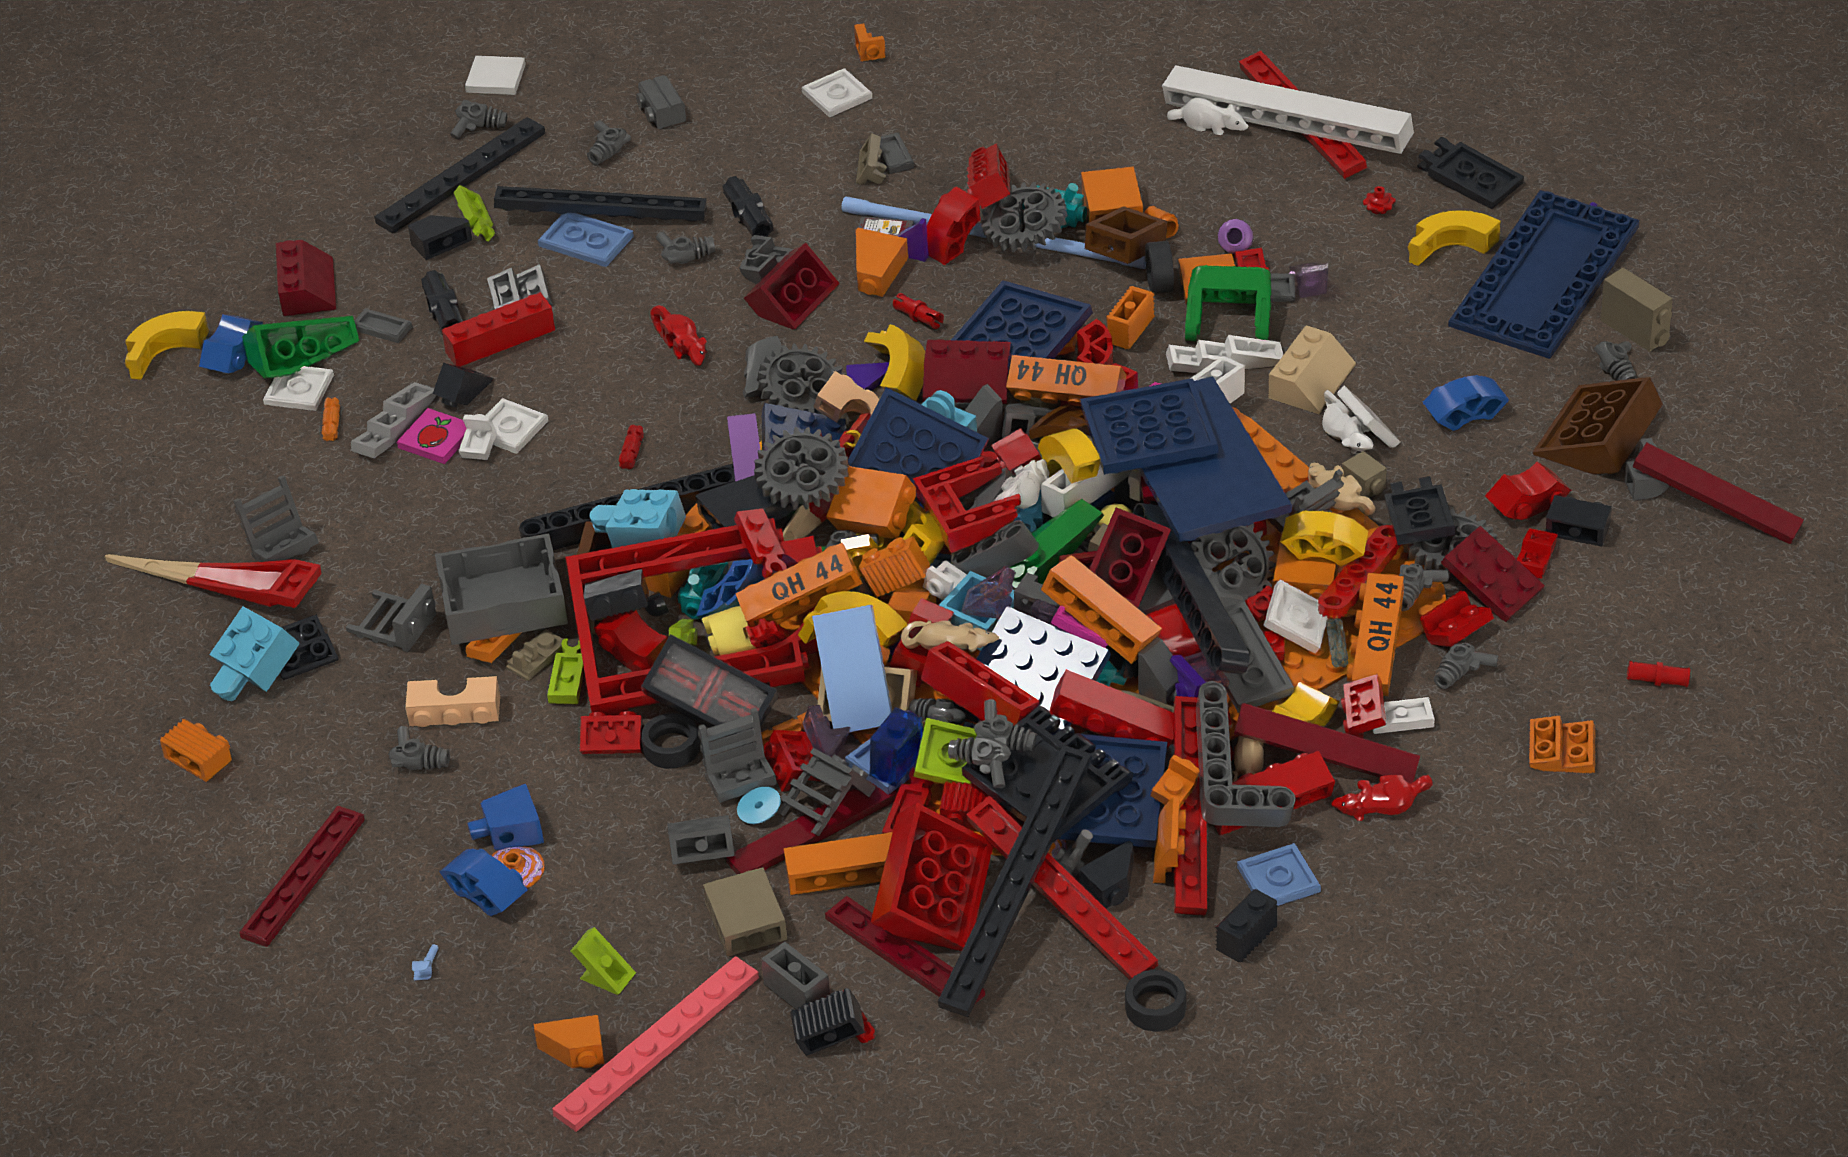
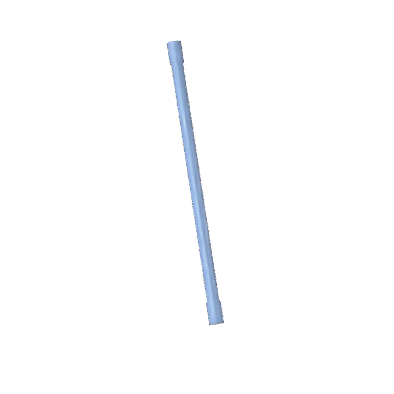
[842,196,1146,269]

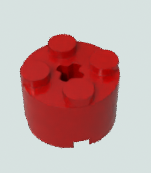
[1146,603,1203,662]

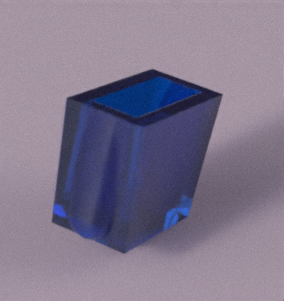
[869,707,924,787]

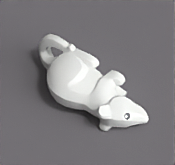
[1167,98,1248,135]
[1322,390,1373,454]
[994,459,1049,509]

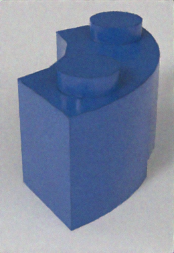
[199,314,263,373]
[1423,375,1509,431]
[696,559,774,620]
[439,849,528,916]

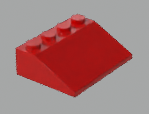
[870,803,993,951]

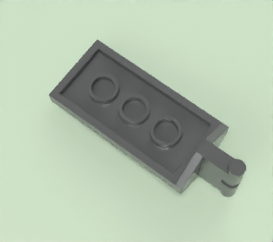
[1203,569,1294,713]

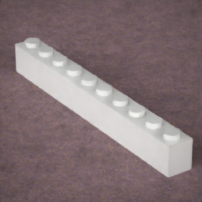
[1162,65,1414,154]
[1041,356,1245,518]

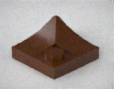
[1029,404,1091,439]

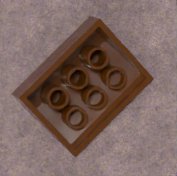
[1532,377,1663,474]

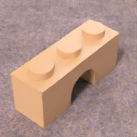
[813,371,879,422]
[406,676,500,727]

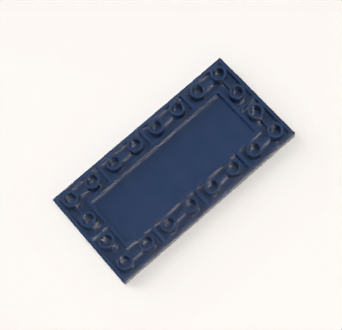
[1448,190,1639,359]
[1138,376,1292,542]

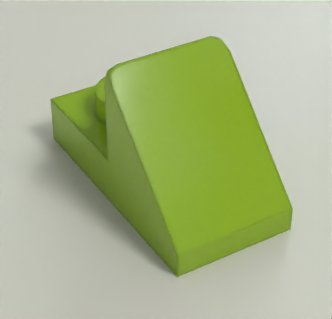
[571,927,636,995]

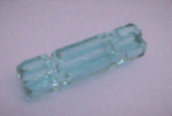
[1326,618,1348,668]

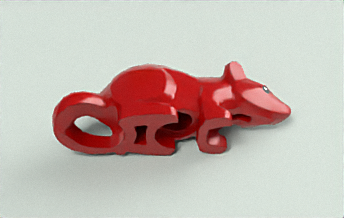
[650,305,707,366]
[1331,775,1433,821]

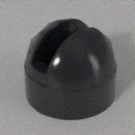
[645,591,669,617]

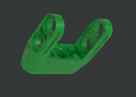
[1185,265,1271,341]

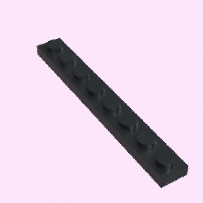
[374,117,546,234]
[494,186,707,222]

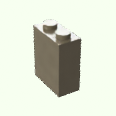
[1601,268,1673,352]
[703,867,787,957]

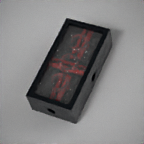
[641,634,778,746]

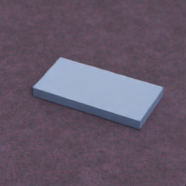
[812,605,895,735]

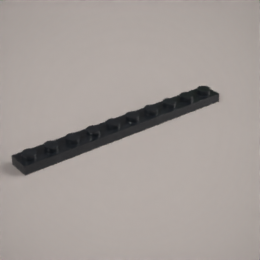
[938,745,1092,1017]

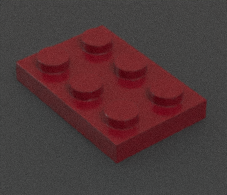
[1441,526,1545,622]

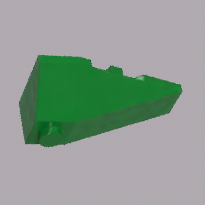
[242,316,359,378]
[991,498,1104,590]

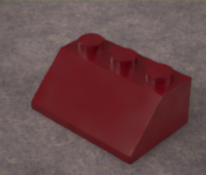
[276,240,336,316]
[744,242,840,330]
[923,339,1011,404]
[1089,507,1171,608]

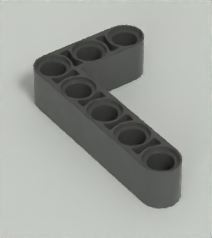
[951,488,1039,578]
[1196,681,1295,827]

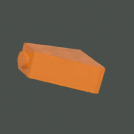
[856,227,908,297]

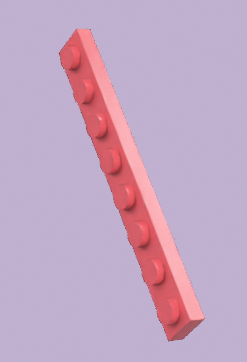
[552,956,759,1132]

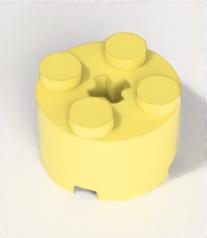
[702,606,756,655]

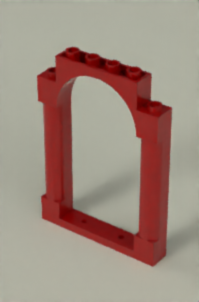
[566,518,822,716]

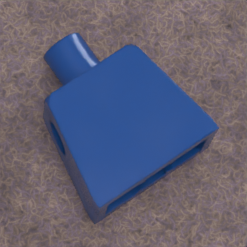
[467,784,544,851]

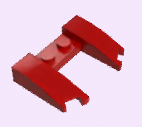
[913,457,1022,553]

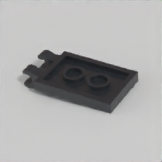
[1417,137,1524,209]
[1384,476,1456,545]

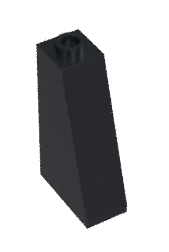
[696,475,803,529]

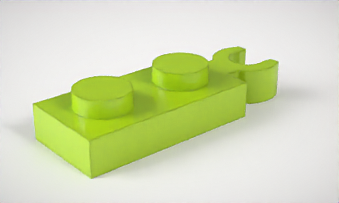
[454,185,495,242]
[547,638,584,704]

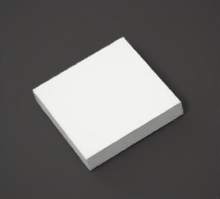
[465,56,526,95]
[802,68,873,117]
[263,366,334,411]
[1337,386,1400,448]
[485,398,548,454]
[1264,580,1328,653]

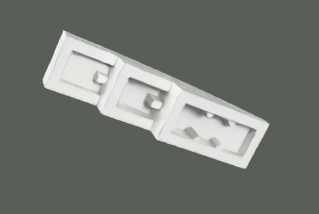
[1166,335,1283,373]

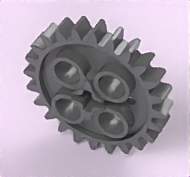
[980,182,1068,253]
[756,343,843,415]
[754,427,849,510]
[1403,509,1497,578]
[1189,523,1276,601]

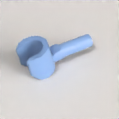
[412,944,439,980]

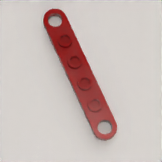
[1318,525,1403,619]

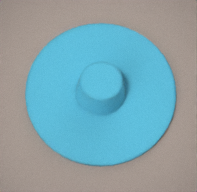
[737,787,781,824]

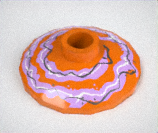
[491,846,544,888]

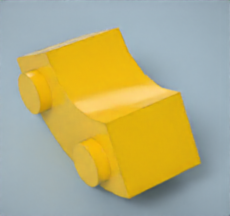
[1281,511,1368,567]
[1272,682,1340,727]

